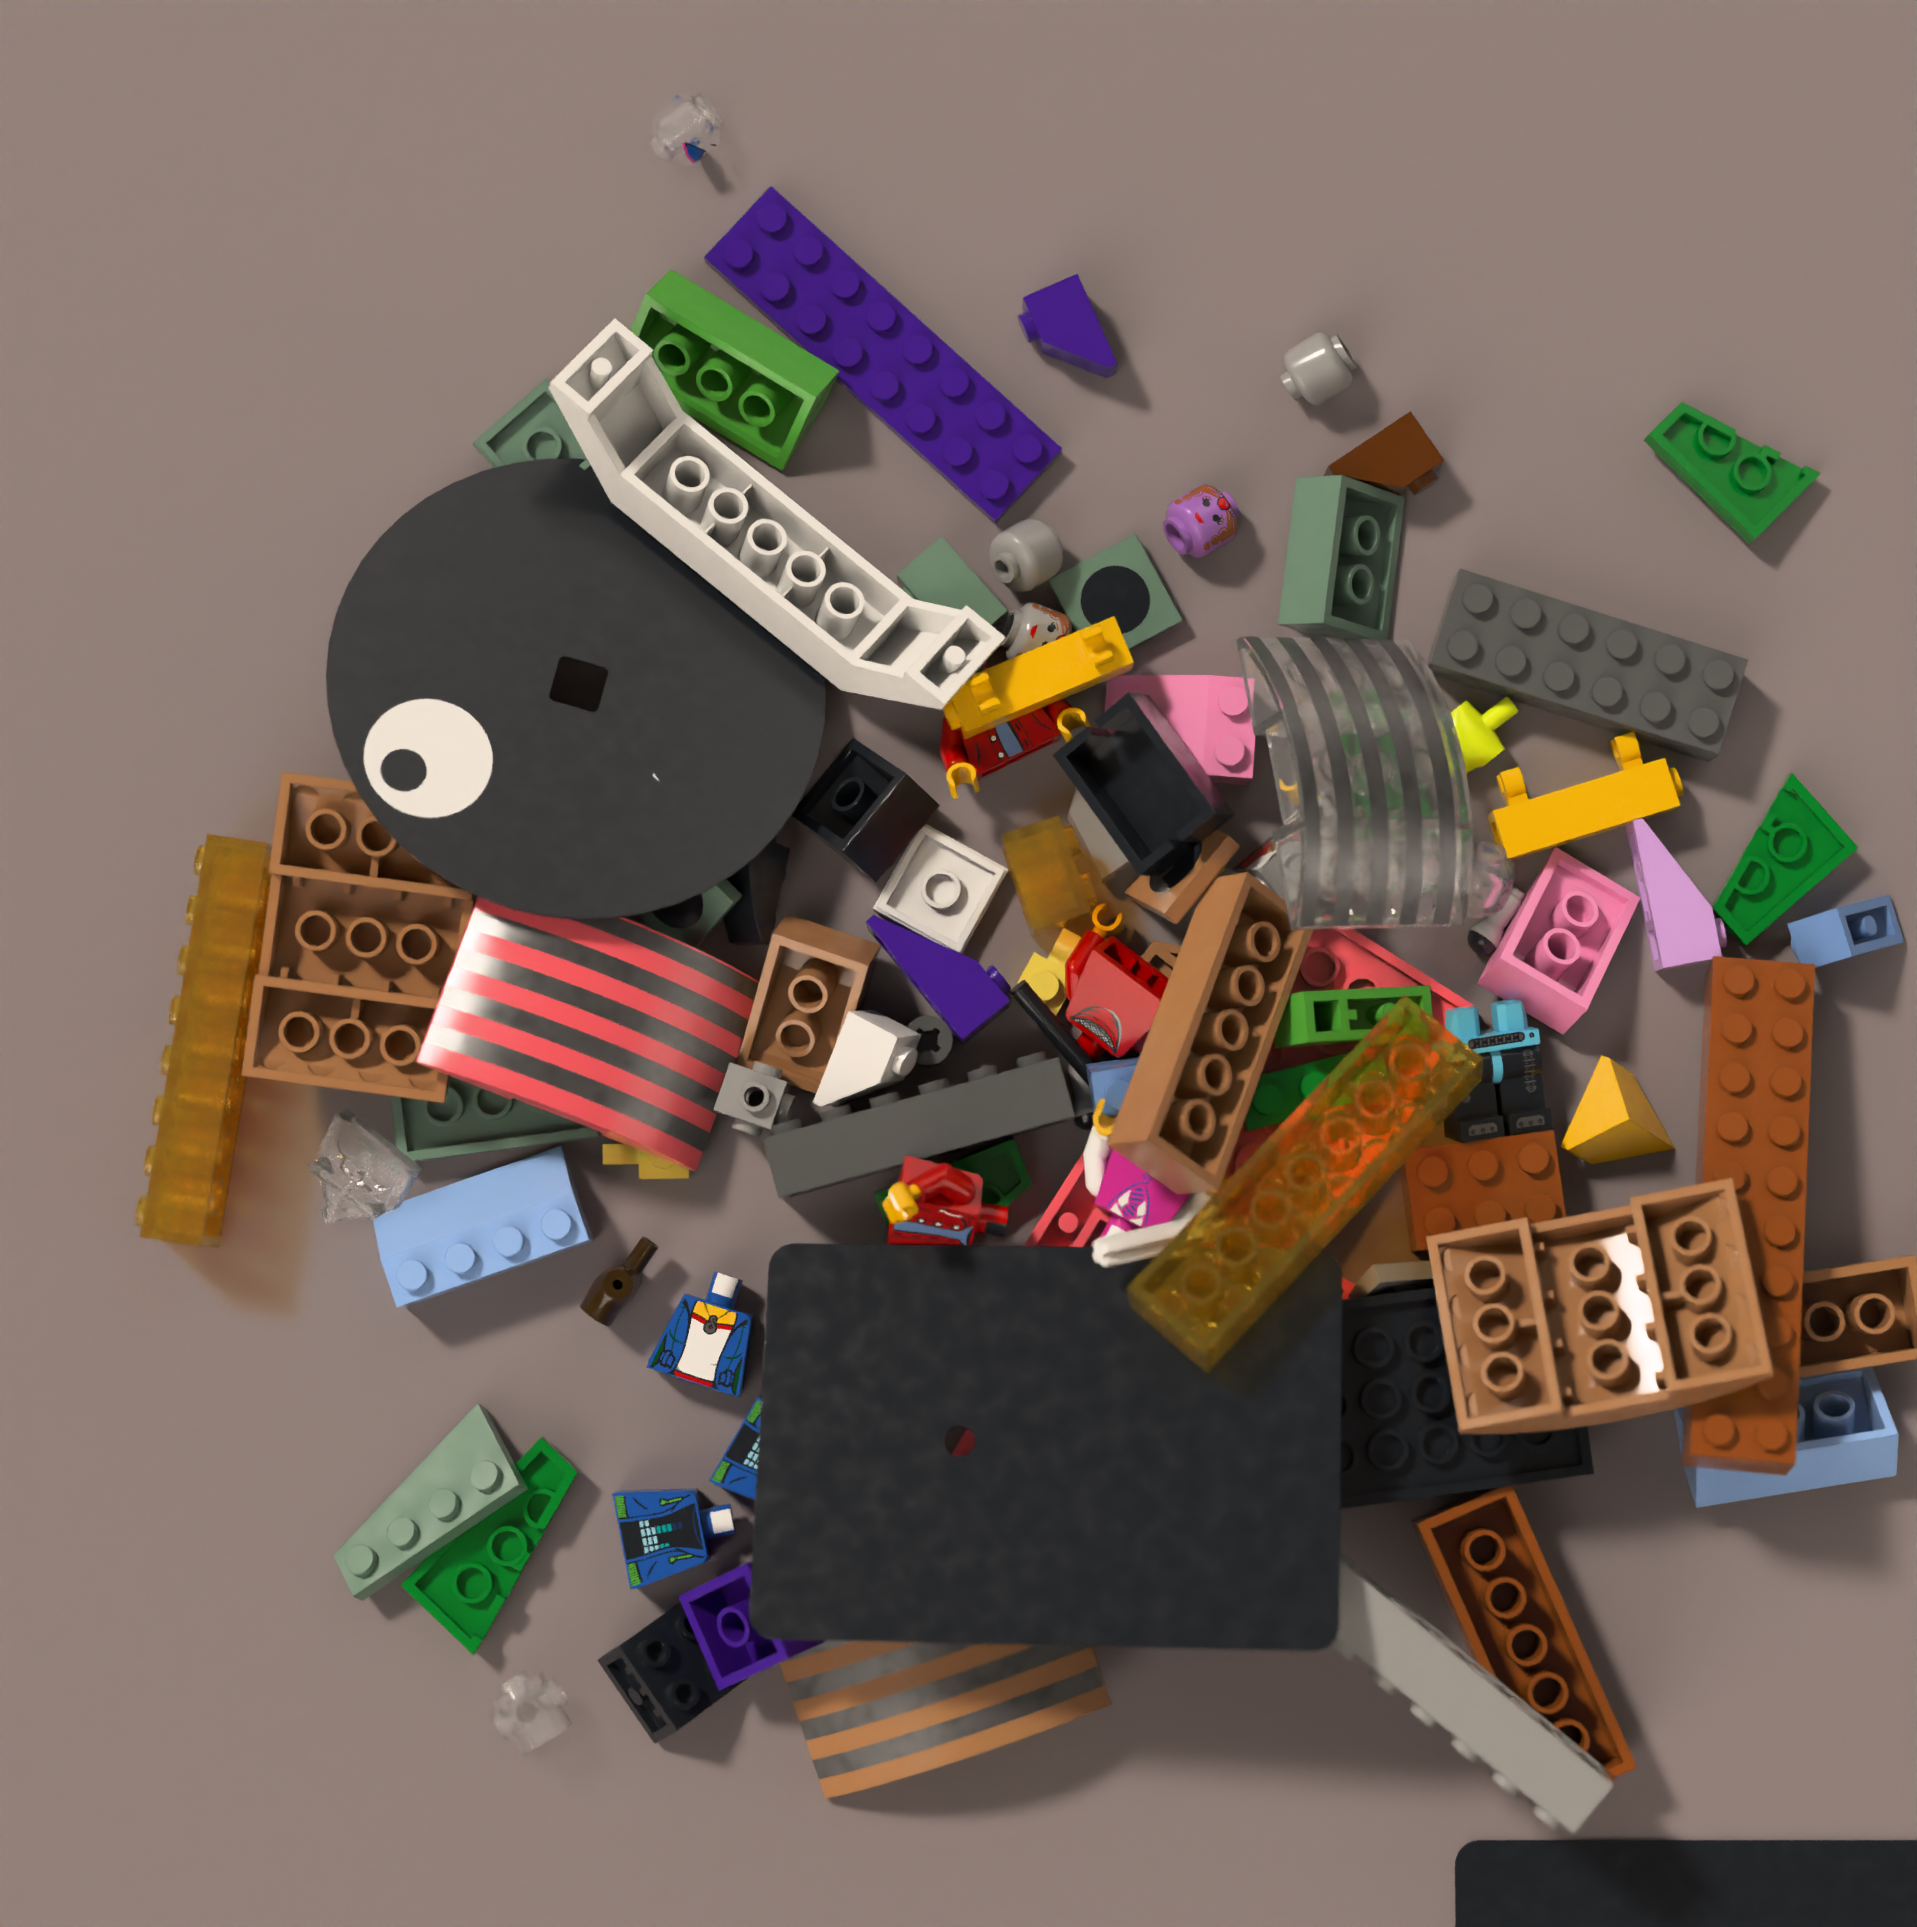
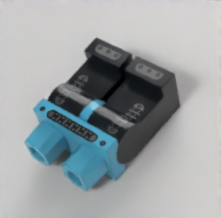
[1436,999,1553,1143]

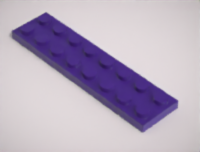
[704,186,1062,524]

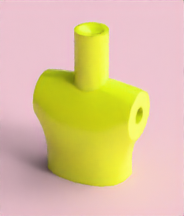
[1425,696,1519,780]

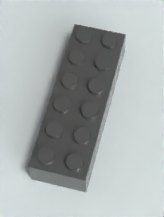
[1424,569,1748,762]
[762,1051,1075,1200]

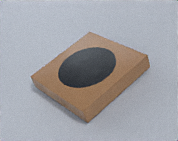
[1124,830,1240,924]

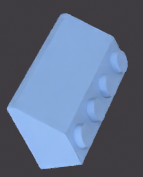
[371,1146,594,1307]
[1674,1366,1899,1508]

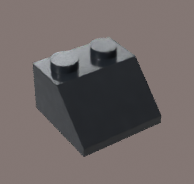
[791,738,940,882]

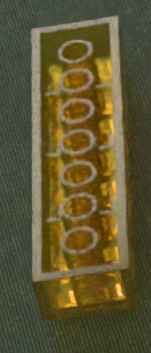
[135,834,272,1247]
[1127,995,1483,1373]

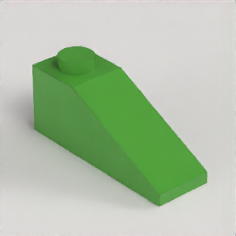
[1274,985,1435,1048]

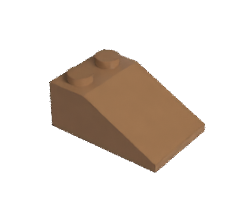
[736,913,881,1094]

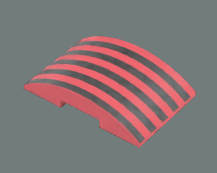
[415,896,759,1171]

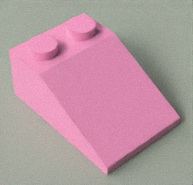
[1105,675,1260,786]
[1477,847,1641,1035]

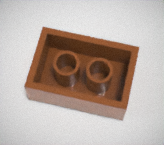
[1397,1130,1566,1251]

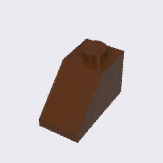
[1324,411,1444,496]

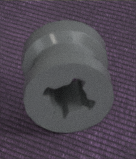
[907,1015,953,1067]

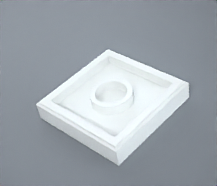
[873,824,1009,954]

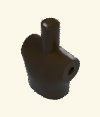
[580,1236,659,1326]

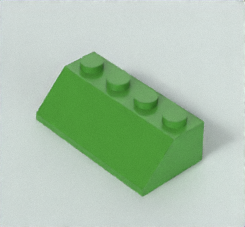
[630,269,840,471]

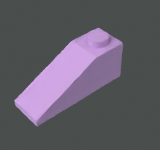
[1625,818,1727,972]

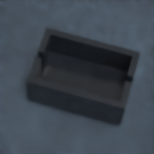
[1053,692,1235,876]

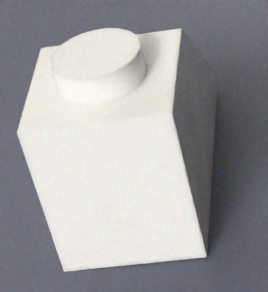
[813,1009,921,1107]

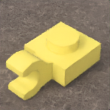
[1010,928,1081,1016]
[602,1144,690,1180]

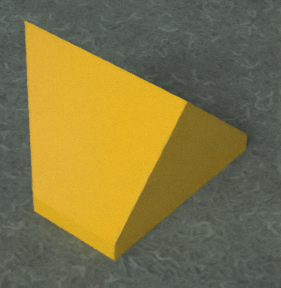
[1560,1055,1675,1164]

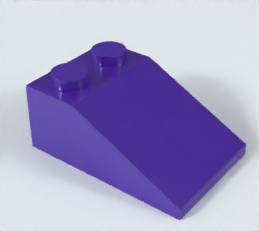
[866,915,1011,1045]

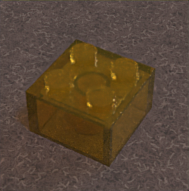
[1000,816,1097,939]

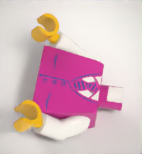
[1083,1099,1241,1237]

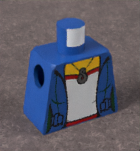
[647,1271,754,1397]

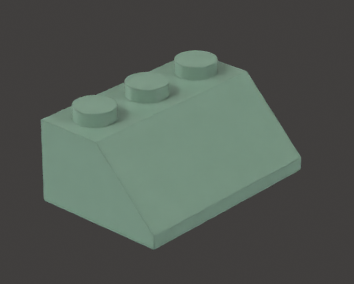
[1278,475,1405,643]

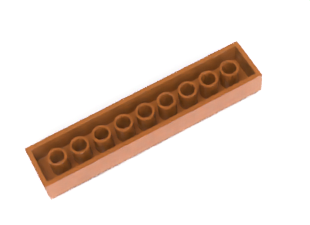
[1682,956,1815,1475]

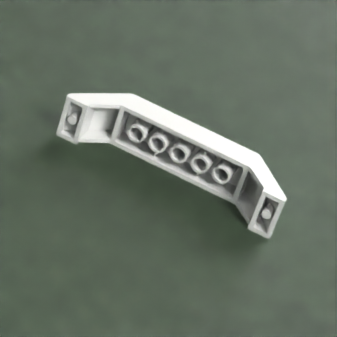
[549,319,1005,710]

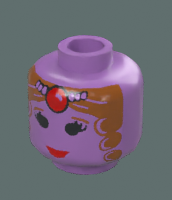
[1163,484,1239,558]

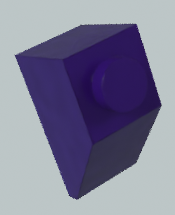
[1017,274,1118,378]

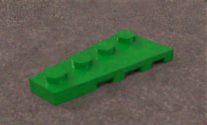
[401,1436,579,1655]

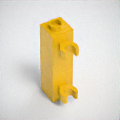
[943,616,1134,739]
[1486,731,1683,862]

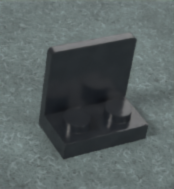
[597,1602,748,1744]

